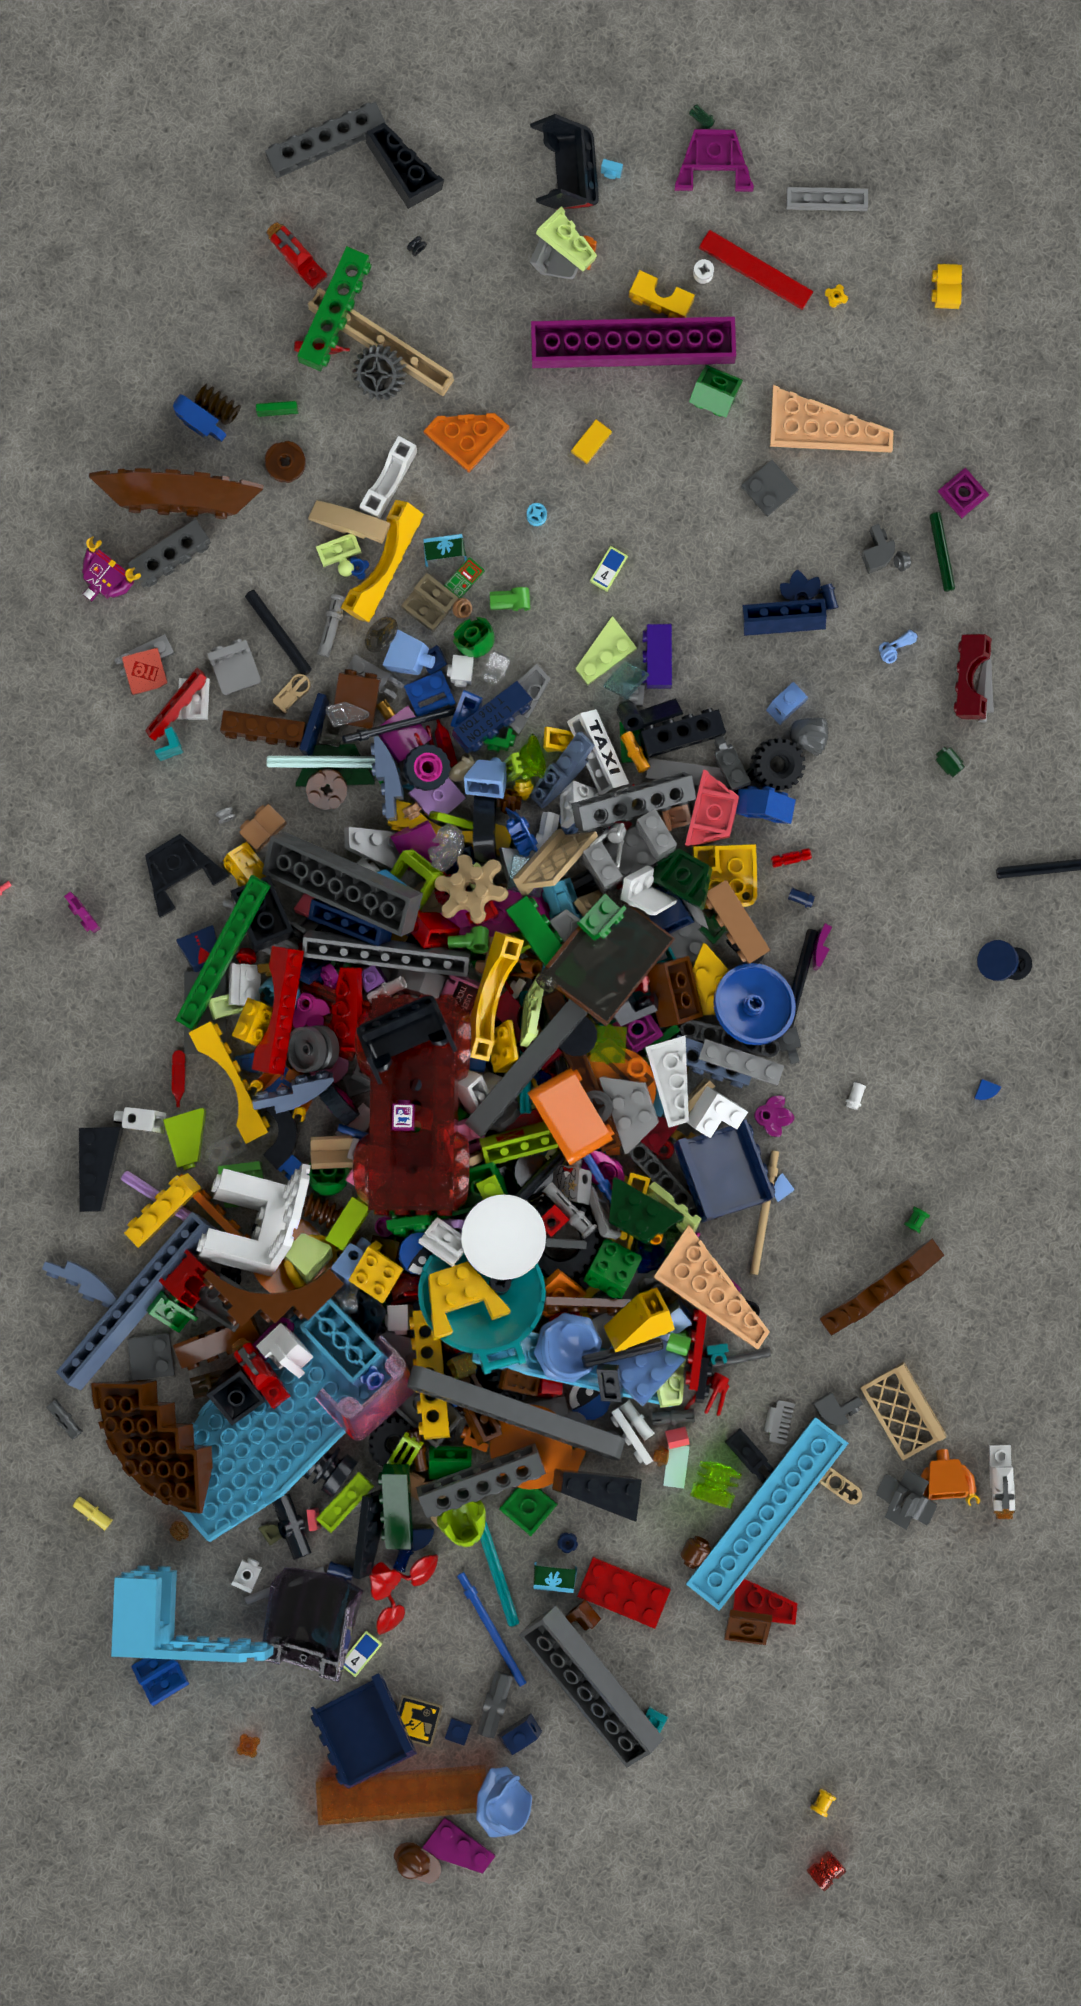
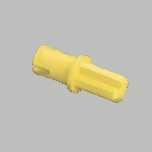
[73,1497,113,1531]

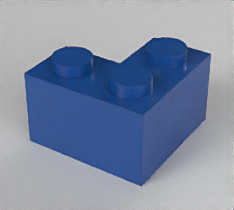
[736,786,796,824]

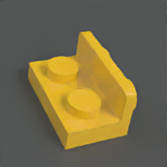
[223,841,266,887]

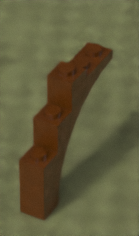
[820,1238,945,1336]
[202,1269,344,1327]

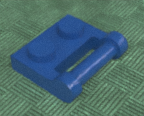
[404,670,456,716]

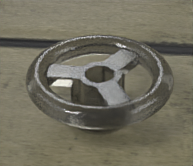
[365,616,398,653]

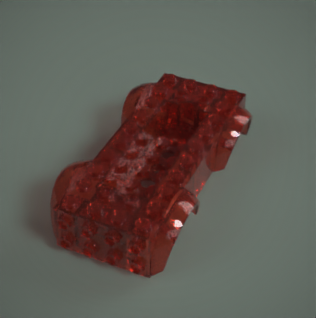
[353,994,471,1216]

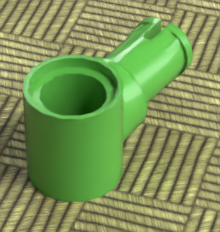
[448,926,489,954]
[666,1330,692,1356]

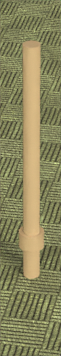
[750,1150,779,1275]

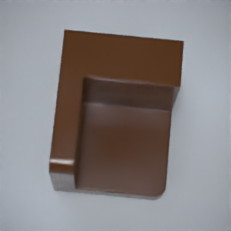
[565,1600,601,1631]

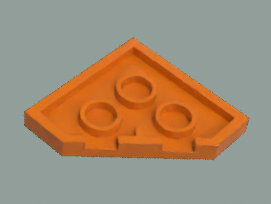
[424,413,510,473]

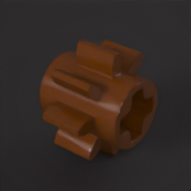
[496,789,522,814]

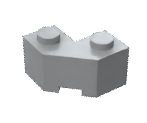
[388,968,446,1000]

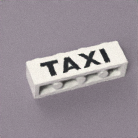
[567,709,629,795]

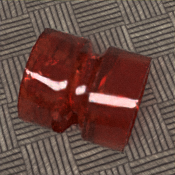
[807,1850,847,1892]

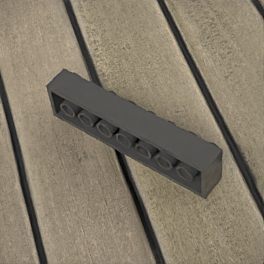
[262,831,423,936]
[519,1606,664,1768]

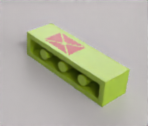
[479,1122,559,1164]

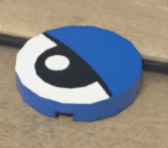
[398,1232,433,1275]
[569,1386,610,1420]

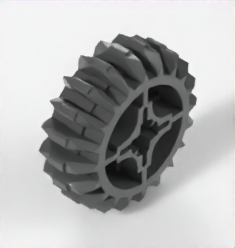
[352,344,407,401]

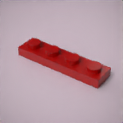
[145,668,207,741]

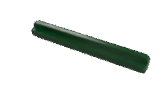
[930,512,955,592]

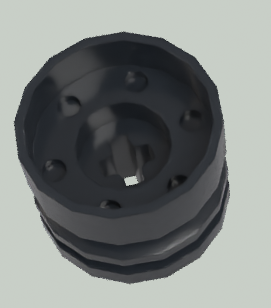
[303,1447,358,1498]

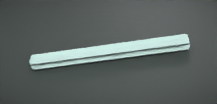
[266,756,375,768]

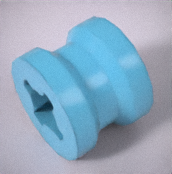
[527,503,547,526]

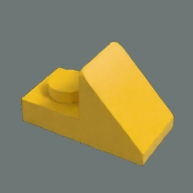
[543,727,574,752]

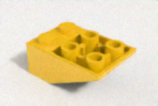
[603,1287,675,1353]

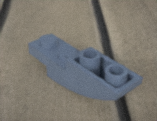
[529,732,595,808]
[371,736,404,821]
[252,1070,334,1114]
[42,1261,118,1308]

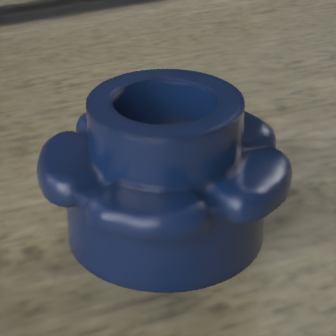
[557,1532,578,1553]

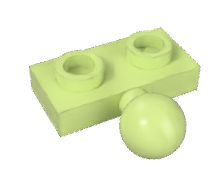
[316,534,362,577]

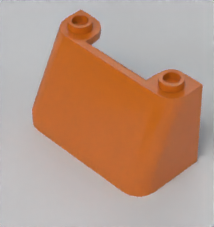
[527,1067,614,1165]

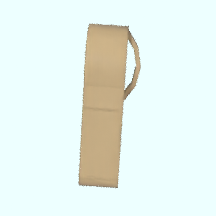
[273,674,311,714]

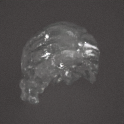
[428,823,465,872]

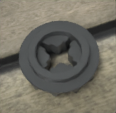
[586,1091,612,1122]

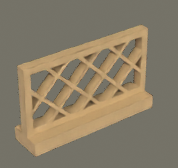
[513,829,598,896]
[860,1362,947,1461]

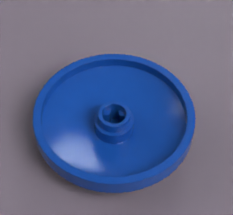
[713,963,796,1045]

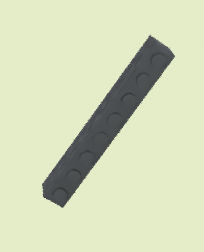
[302,930,472,977]

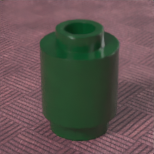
[935,747,965,778]

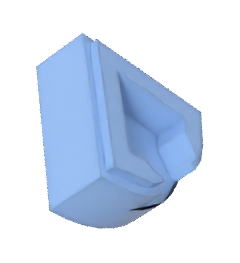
[774,1173,794,1202]

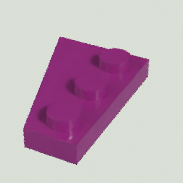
[422,1817,495,1874]

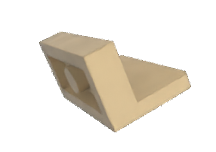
[310,1135,353,1169]

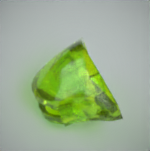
[516,733,546,781]

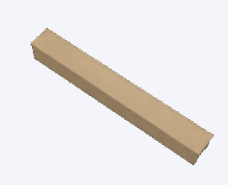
[308,288,454,396]

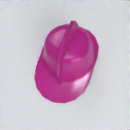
[581,1150,625,1189]

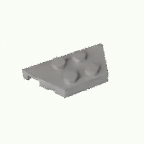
[599,1076,659,1154]

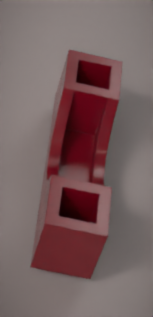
[954,634,992,720]
[495,990,564,1071]

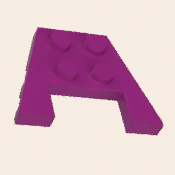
[674,129,754,192]

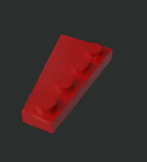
[328,967,362,1052]

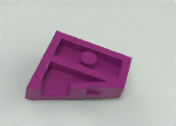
[64,891,101,933]

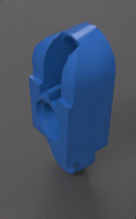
[173,394,226,442]

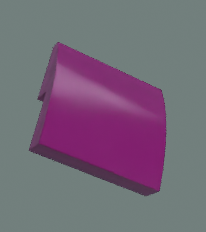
[378,706,431,763]
[390,820,447,871]
[812,923,832,971]

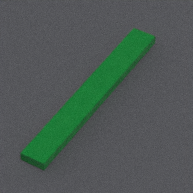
[175,875,271,1030]

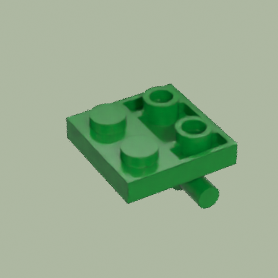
[386,1206,435,1239]

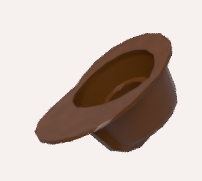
[394,1842,441,1884]

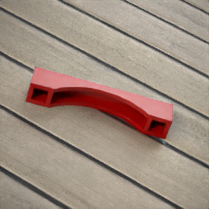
[252,946,304,1075]

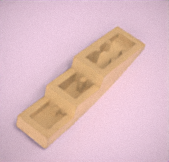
[308,500,390,544]

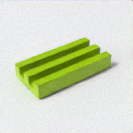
[503,752,524,783]
[429,811,473,830]
[386,1432,424,1466]

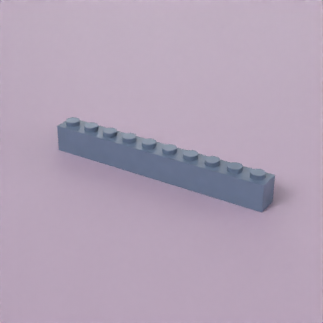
[56,1212,216,1390]

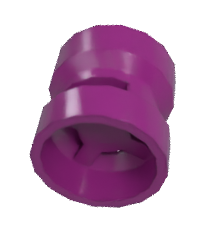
[375,1216,396,1238]

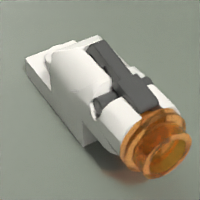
[989,1445,1015,1519]

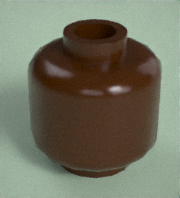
[680,1536,711,1569]

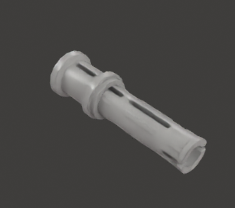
[317,594,346,658]
[543,1182,597,1239]

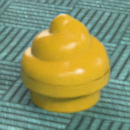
[513,778,534,801]

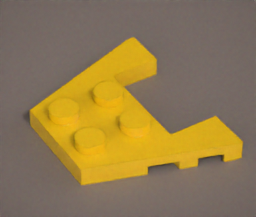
[428,1261,511,1340]

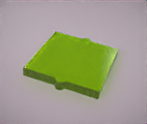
[590,1024,627,1065]

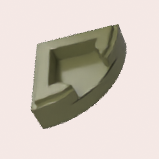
[258,1524,282,1546]

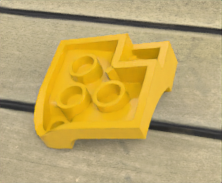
[692,844,757,909]

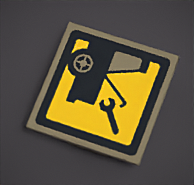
[398,1694,443,1747]

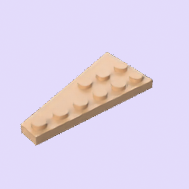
[770,385,893,453]
[653,1225,770,1350]

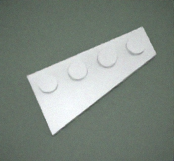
[645,1036,689,1128]

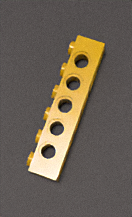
[409,1310,450,1440]

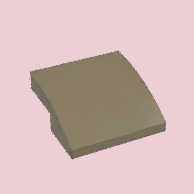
[401,573,459,632]

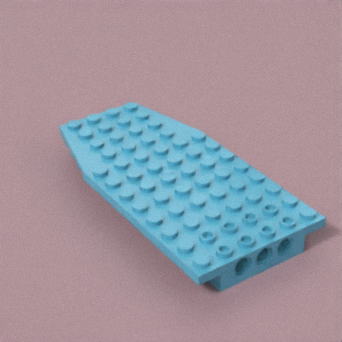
[180,1298,404,1542]

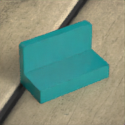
[154,727,184,761]

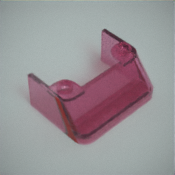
[315,1335,415,1441]

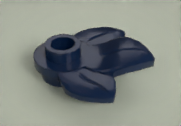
[780,570,821,601]

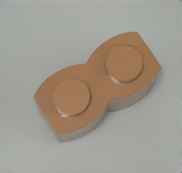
[239,804,287,852]

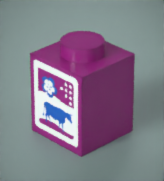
[392,1100,415,1131]

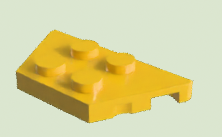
[692,942,729,1015]

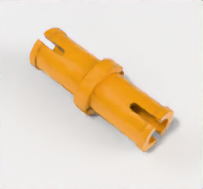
[620,731,651,773]

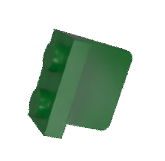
[583,1239,642,1299]

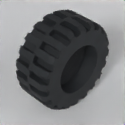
[536,1201,600,1278]

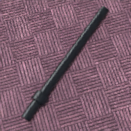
[342,707,456,743]

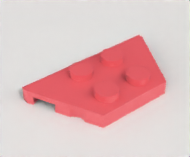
[685,770,739,847]

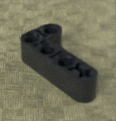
[473,795,496,863]

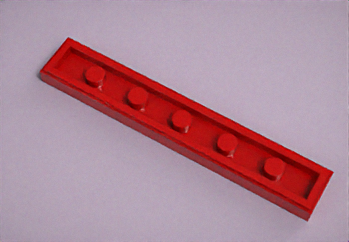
[699,230,814,310]

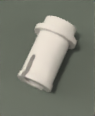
[845,1082,866,1110]

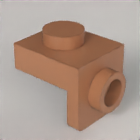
[660,804,692,831]

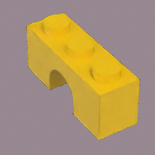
[629,270,695,318]

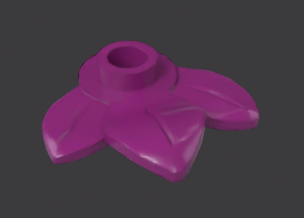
[754,1096,795,1137]

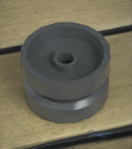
[287,1025,339,1073]

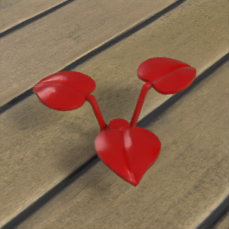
[369,1554,438,1635]

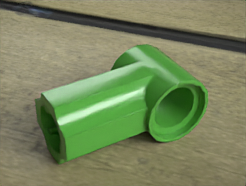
[490,587,530,611]

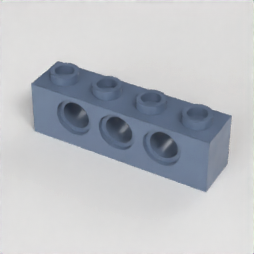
[675,1035,751,1089]

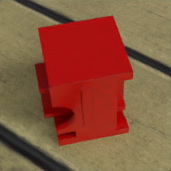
[159,1249,220,1309]

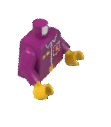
[82,536,141,602]

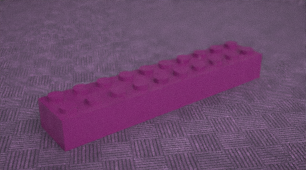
[531,317,736,368]

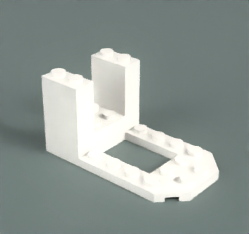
[196,1163,311,1277]

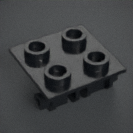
[349,1288,387,1341]

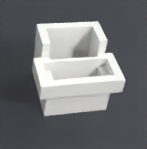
[256,1323,313,1378]

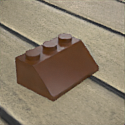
[647,956,704,1028]

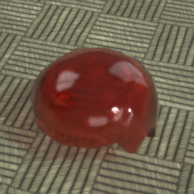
[391,1274,419,1301]

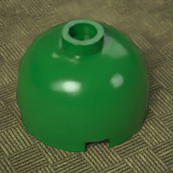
[453,617,495,658]
[307,1162,349,1196]

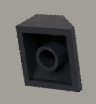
[206,1362,266,1425]

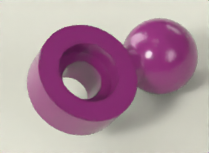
[320,963,339,993]

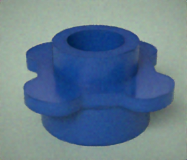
[350,557,369,580]
[360,1366,384,1391]

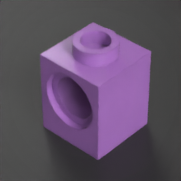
[362,965,388,993]

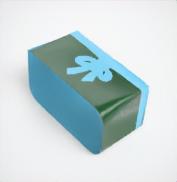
[423,534,467,567]
[533,1562,577,1593]

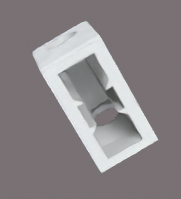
[114,1107,166,1134]

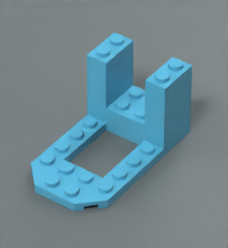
[111,1565,274,1662]

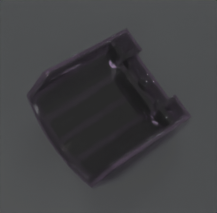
[262,1568,363,1682]

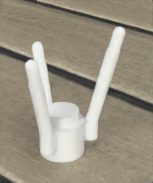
[589,823,626,868]

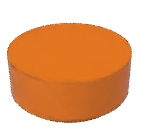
[626,1057,647,1078]

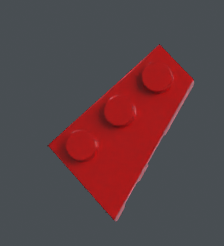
[733,1579,798,1625]

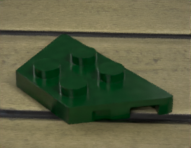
[295,744,375,787]
[653,849,712,911]
[609,1177,684,1244]

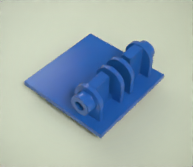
[505,807,538,857]

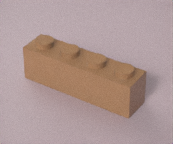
[705,880,770,964]

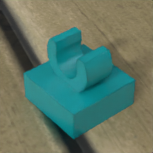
[706,1343,729,1365]
[645,1707,668,1733]

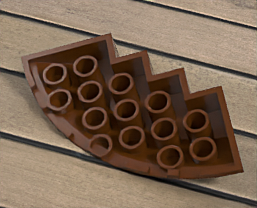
[89,468,264,519]
[91,1380,213,1514]

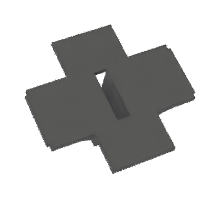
[876,1469,937,1530]

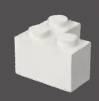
[452,1069,503,1114]
[687,1086,748,1138]

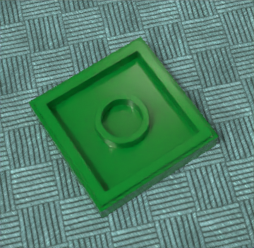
[499,1487,558,1536]

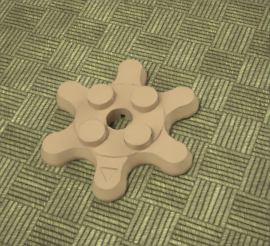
[435,854,508,923]

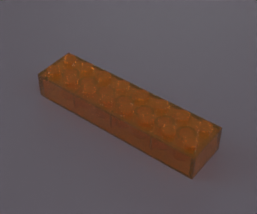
[315,1764,486,1825]

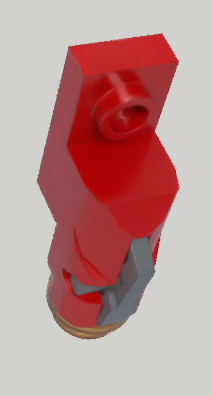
[266,222,327,289]
[231,1338,290,1409]

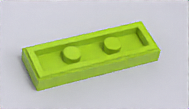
[316,1472,374,1533]

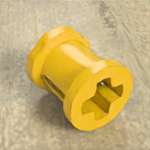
[810,1789,836,1817]

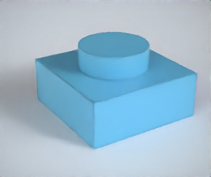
[601,159,623,179]

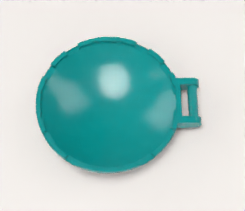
[418,1253,546,1375]

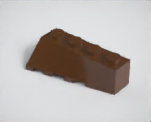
[173,1315,261,1371]

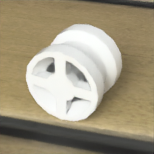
[693,259,714,284]

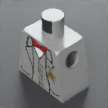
[546,1158,592,1205]

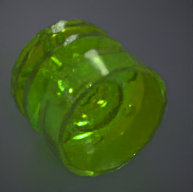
[690,1460,742,1509]

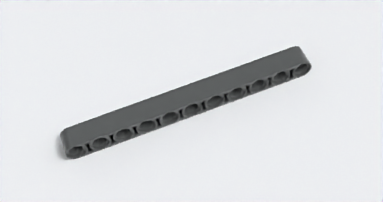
[406,1365,625,1461]

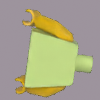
[284,1233,343,1288]

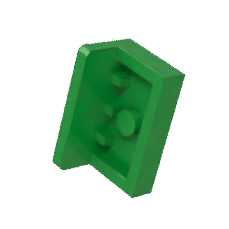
[146,1291,198,1333]

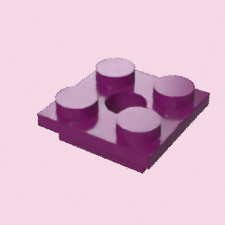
[937,468,989,519]
[612,1014,664,1053]

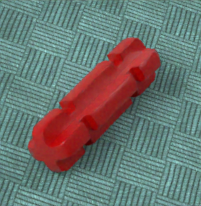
[771,848,812,868]

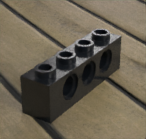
[638,708,726,759]

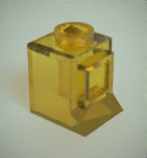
[447,1353,477,1380]

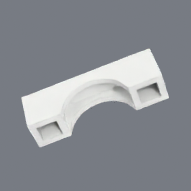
[359,436,417,519]

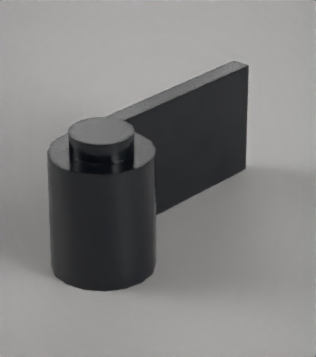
[617,698,683,731]

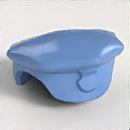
[534,1313,602,1383]
[476,1767,532,1837]

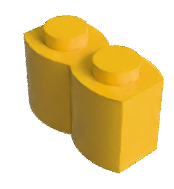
[931,264,962,309]

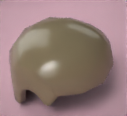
[448,752,475,782]

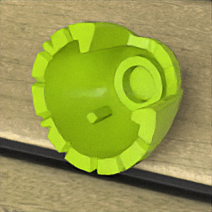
[437,1500,486,1547]

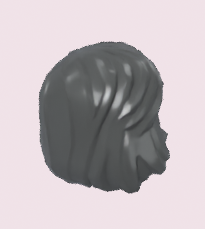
[790,718,829,756]

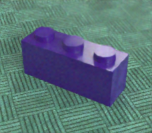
[642,624,672,689]

